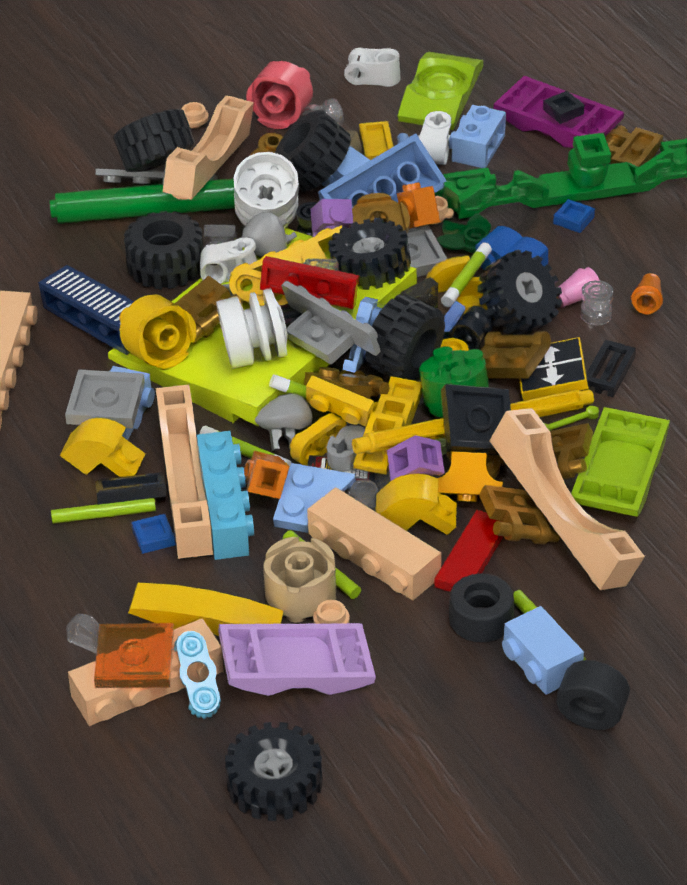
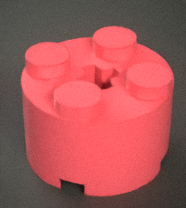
[246,61,313,129]

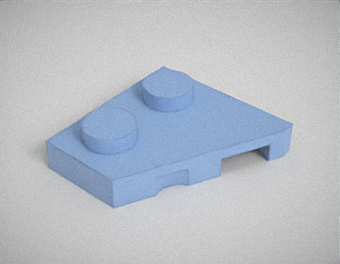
[342,297,381,373]
[273,463,356,533]

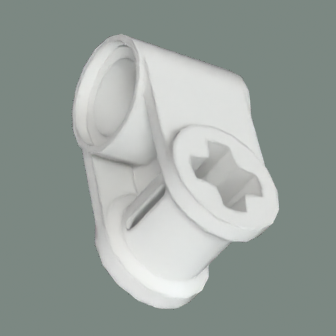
[344,48,401,87]
[418,111,451,165]
[200,237,258,284]

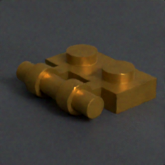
[606,125,663,167]
[175,276,243,343]
[304,367,390,399]
[550,423,593,480]
[479,485,560,545]

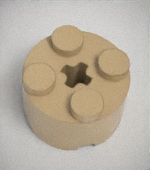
[263,537,336,623]

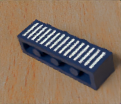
[38,265,134,355]

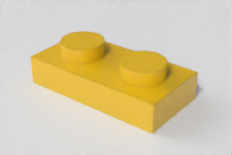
[306,376,374,427]

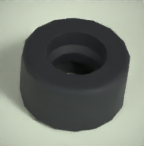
[449,574,514,642]
[556,660,630,730]

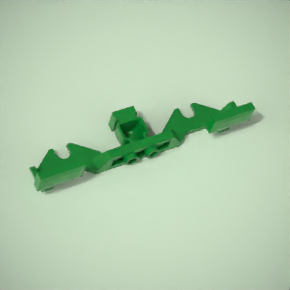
[435,133,687,219]

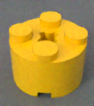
[119,294,196,369]

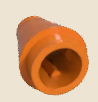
[631,273,663,314]

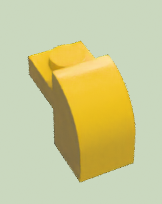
[60,418,146,477]
[376,473,457,535]

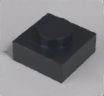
[543,91,585,124]

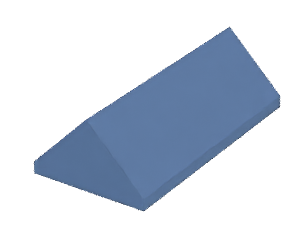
[318,134,447,223]

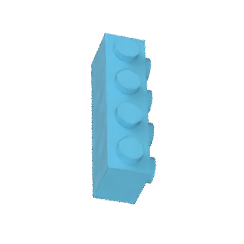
[197,431,254,560]

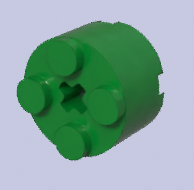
[419,347,489,418]

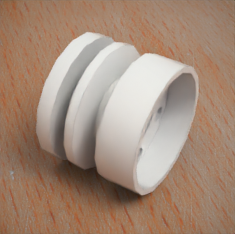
[234,152,299,228]
[216,288,288,369]

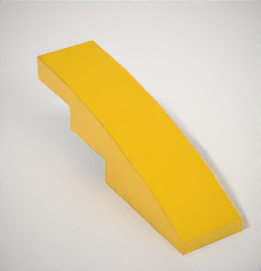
[353,376,423,475]
[128,583,284,636]

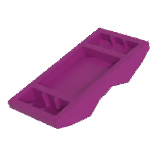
[493,76,624,148]

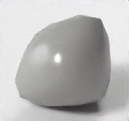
[242,212,297,258]
[255,393,312,451]

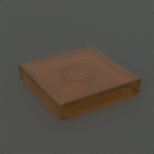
[94,623,174,688]

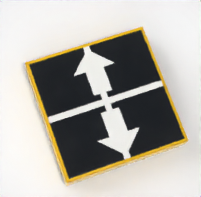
[520,337,589,401]

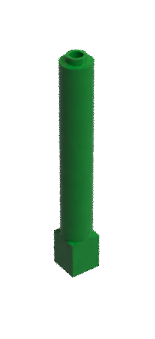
[50,178,235,224]

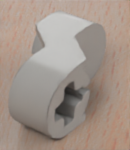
[327,425,365,472]

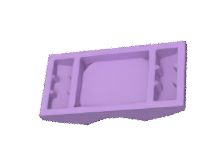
[218,623,376,696]

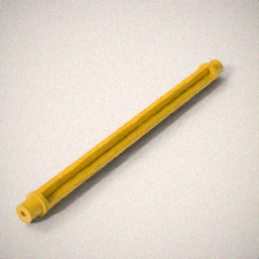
[352,389,594,454]

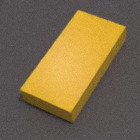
[359,121,394,160]

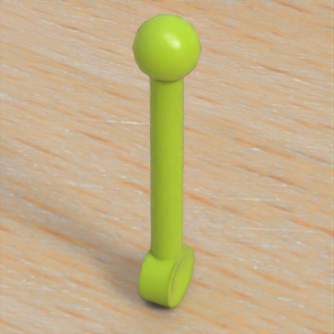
[544,406,599,431]

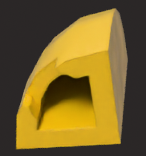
[423,256,470,296]

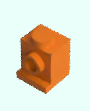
[397,182,440,228]
[244,451,290,499]

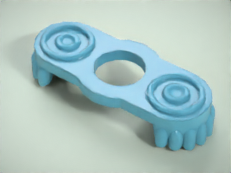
[173,631,221,719]

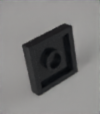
[441,384,511,456]

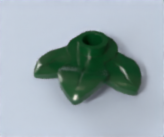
[436,213,491,254]

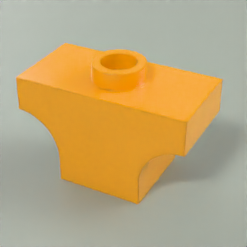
[437,452,503,502]

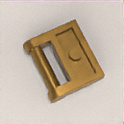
[481,331,551,378]

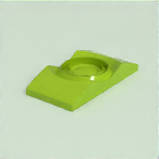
[398,52,483,130]
[571,407,670,517]

